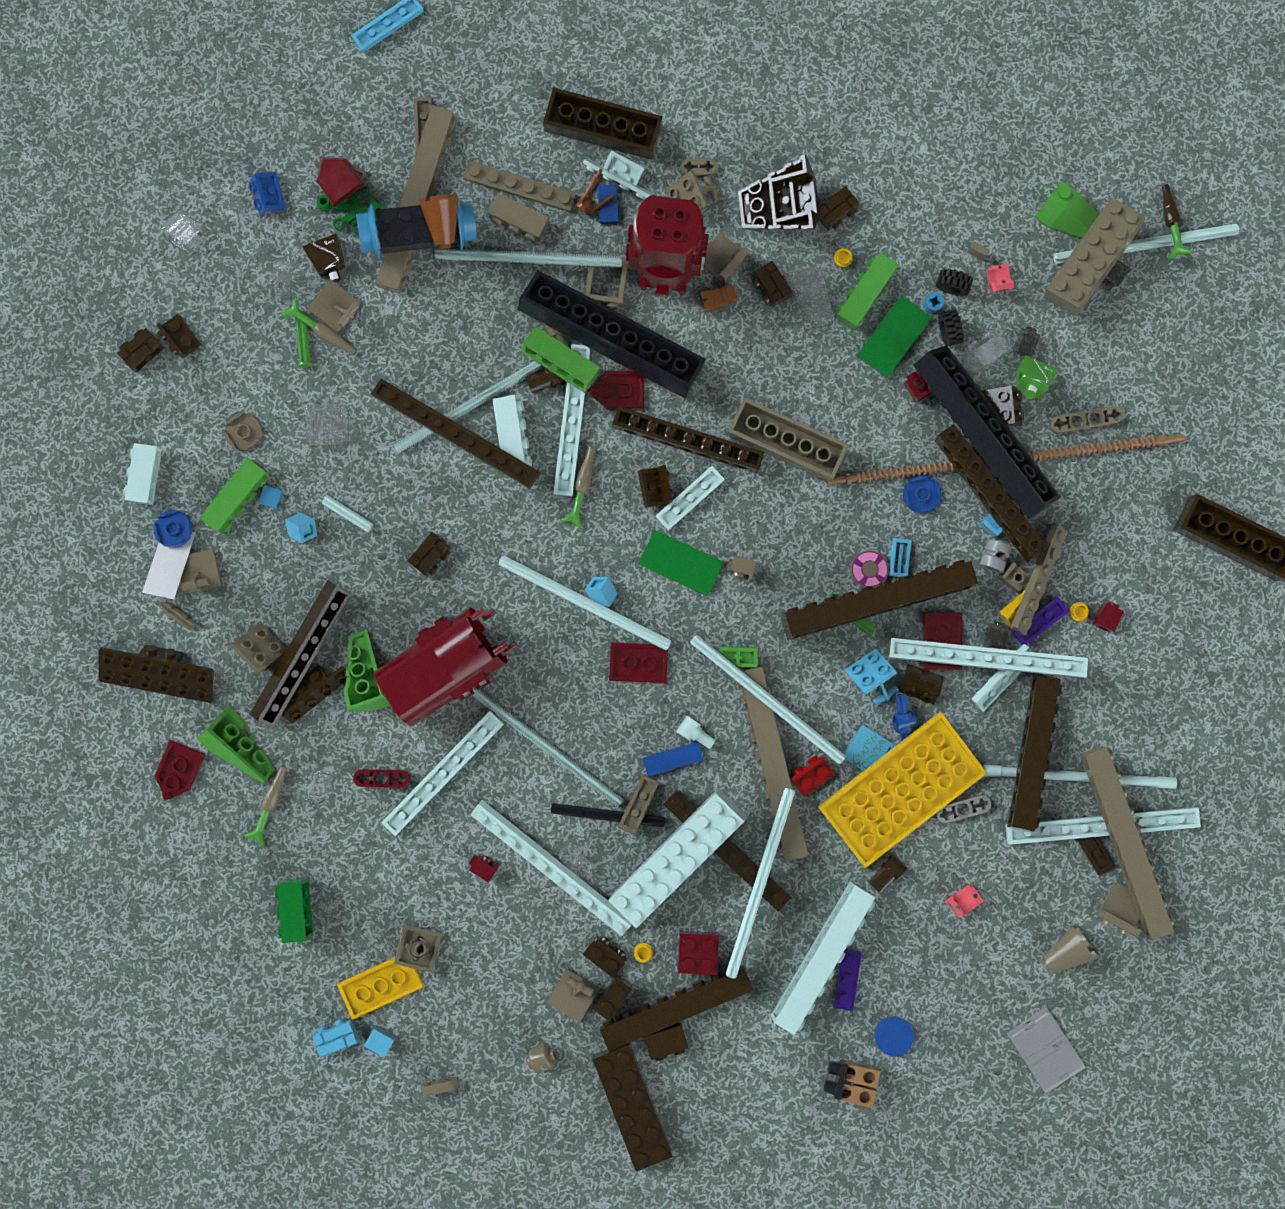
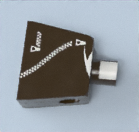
[303,234,346,283]

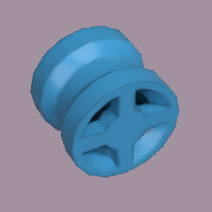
[923,292,944,314]

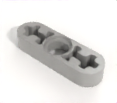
[935,795,991,823]

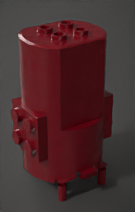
[626,195,709,296]
[374,607,518,726]

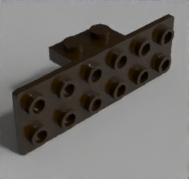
[99,645,214,703]

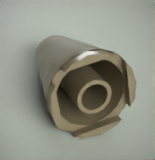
[1042,923,1100,973]

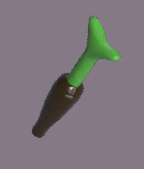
[1162,184,1192,260]

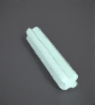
[322,495,374,532]

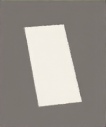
[142,532,196,599]

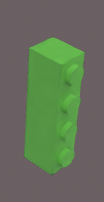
[836,252,899,331]
[521,327,600,393]
[199,458,269,534]

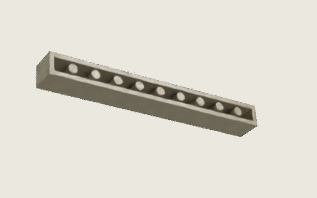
[375,105,457,294]
[737,667,808,861]
[1080,746,1175,941]

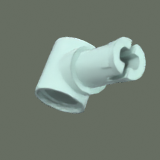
[676,716,715,749]

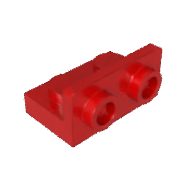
[790,755,835,797]

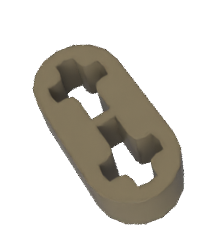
[681,158,716,177]
[421,1077,459,1096]

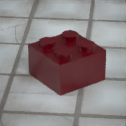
[677,930,719,975]

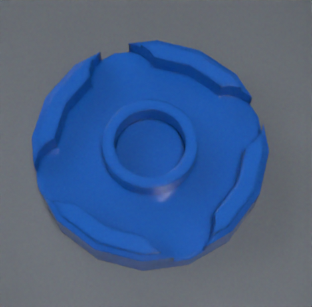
[903,475,941,513]
[153,510,193,548]
[875,1016,914,1056]

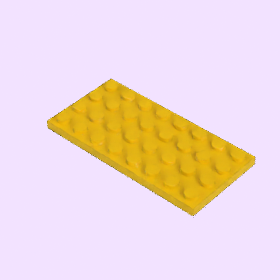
[818,712,987,868]

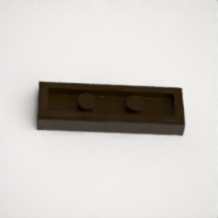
[1076,815,1115,875]

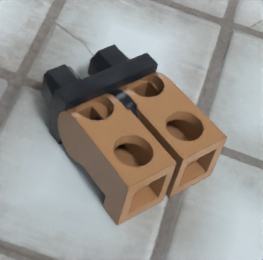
[823,1060,881,1109]

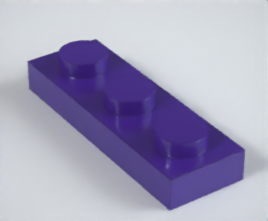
[1011,597,1070,645]
[833,949,862,1011]

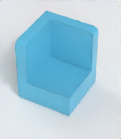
[285,513,317,543]
[979,514,1002,537]
[585,577,617,607]
[364,1025,397,1057]

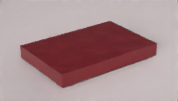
[923,612,962,670]
[609,642,668,683]

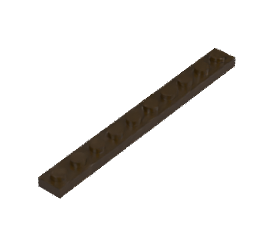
[371,379,540,489]

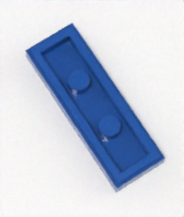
[642,741,703,777]

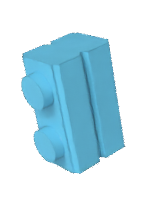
[312,1017,360,1058]

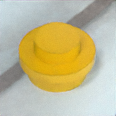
[834,248,853,267]
[1069,602,1089,621]
[634,943,653,963]

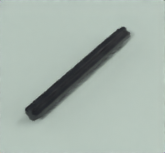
[551,803,665,827]

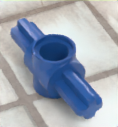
[892,694,917,741]

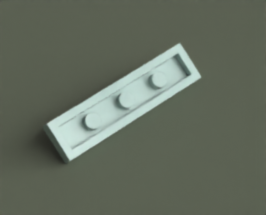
[655,466,725,531]
[972,644,1032,712]

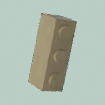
[488,193,550,242]

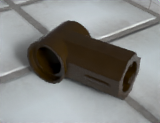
[526,368,567,394]
[868,854,907,894]

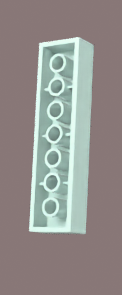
[608,788,747,928]
[771,881,876,1035]

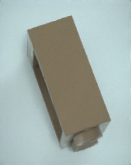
[585,254,629,310]

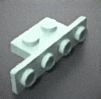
[583,150,653,200]

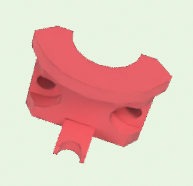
[987,263,1014,293]
[944,883,984,919]

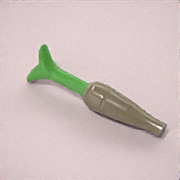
[281,298,357,355]
[561,448,596,529]
[244,766,287,847]

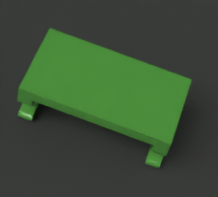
[718,646,758,668]

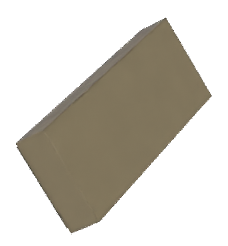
[618,774,660,836]

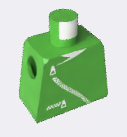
[1016,355,1058,399]

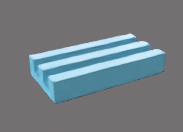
[889,538,912,577]

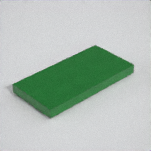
[857,295,932,378]
[638,530,723,596]

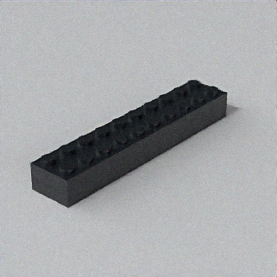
[517,270,706,399]
[913,345,1061,519]

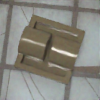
[231,623,287,675]

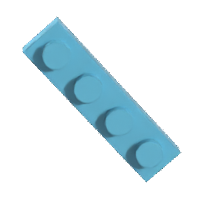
[351,0,424,53]

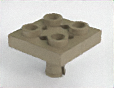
[393,925,442,973]

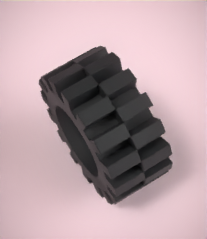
[936,269,973,297]
[938,309,964,346]

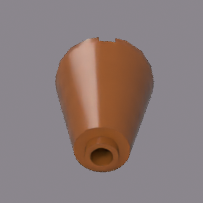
[419,194,458,249]

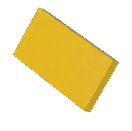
[337,957,424,1020]

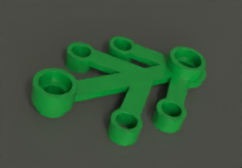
[317,185,388,234]

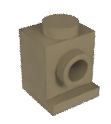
[726,555,757,581]
[998,562,1031,592]

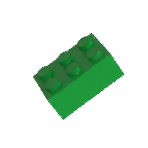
[275,877,314,943]

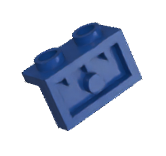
[249,172,286,216]

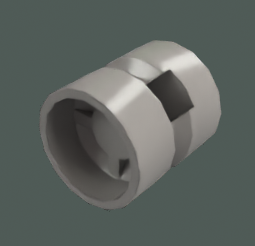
[979,540,1012,574]

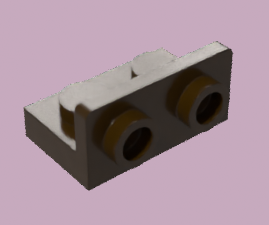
[157,314,202,358]
[582,935,627,978]

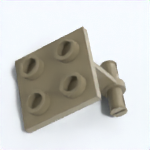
[665,170,721,210]
[306,279,360,333]
[180,549,222,595]
[546,968,600,1022]

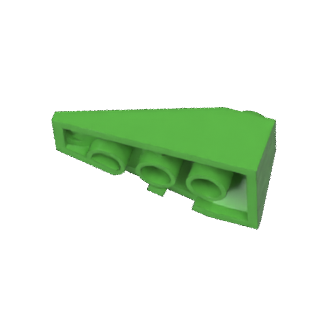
[1035,181,1100,238]
[344,630,390,712]
[197,706,275,783]

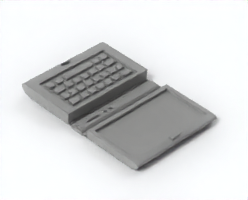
[1006,1007,1086,1094]

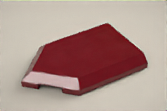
[316,157,365,207]
[587,371,644,409]
[154,740,206,801]

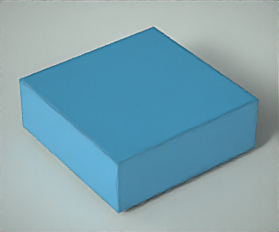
[258,485,283,509]

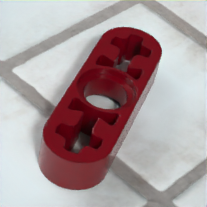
[353,769,410,788]

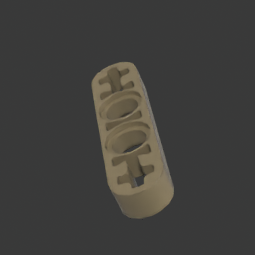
[1049,406,1124,434]

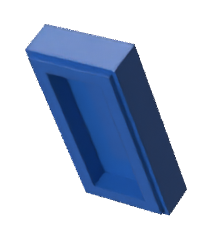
[598,184,618,224]

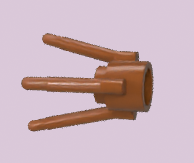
[576,169,615,215]

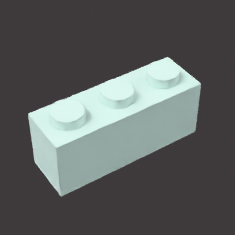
[123,443,162,505]

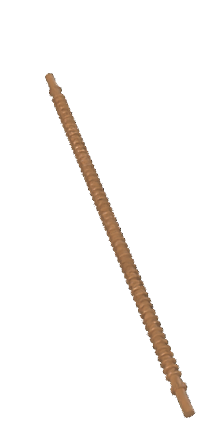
[827,434,1185,485]

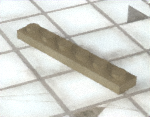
[463,160,576,213]
[1011,523,1067,635]

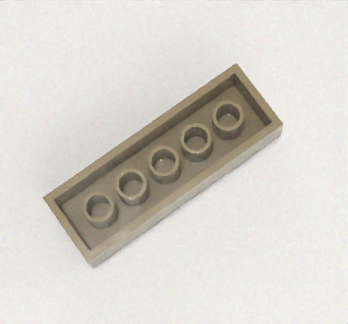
[1045,198,1145,316]
[727,397,849,482]

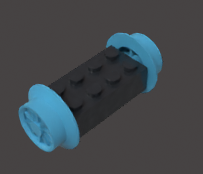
[356,201,477,259]

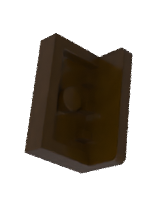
[638,465,673,508]
[898,664,944,704]

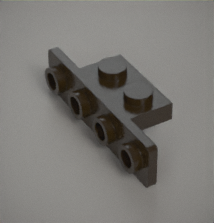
[282,665,347,723]

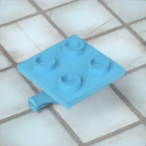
[845,649,899,706]

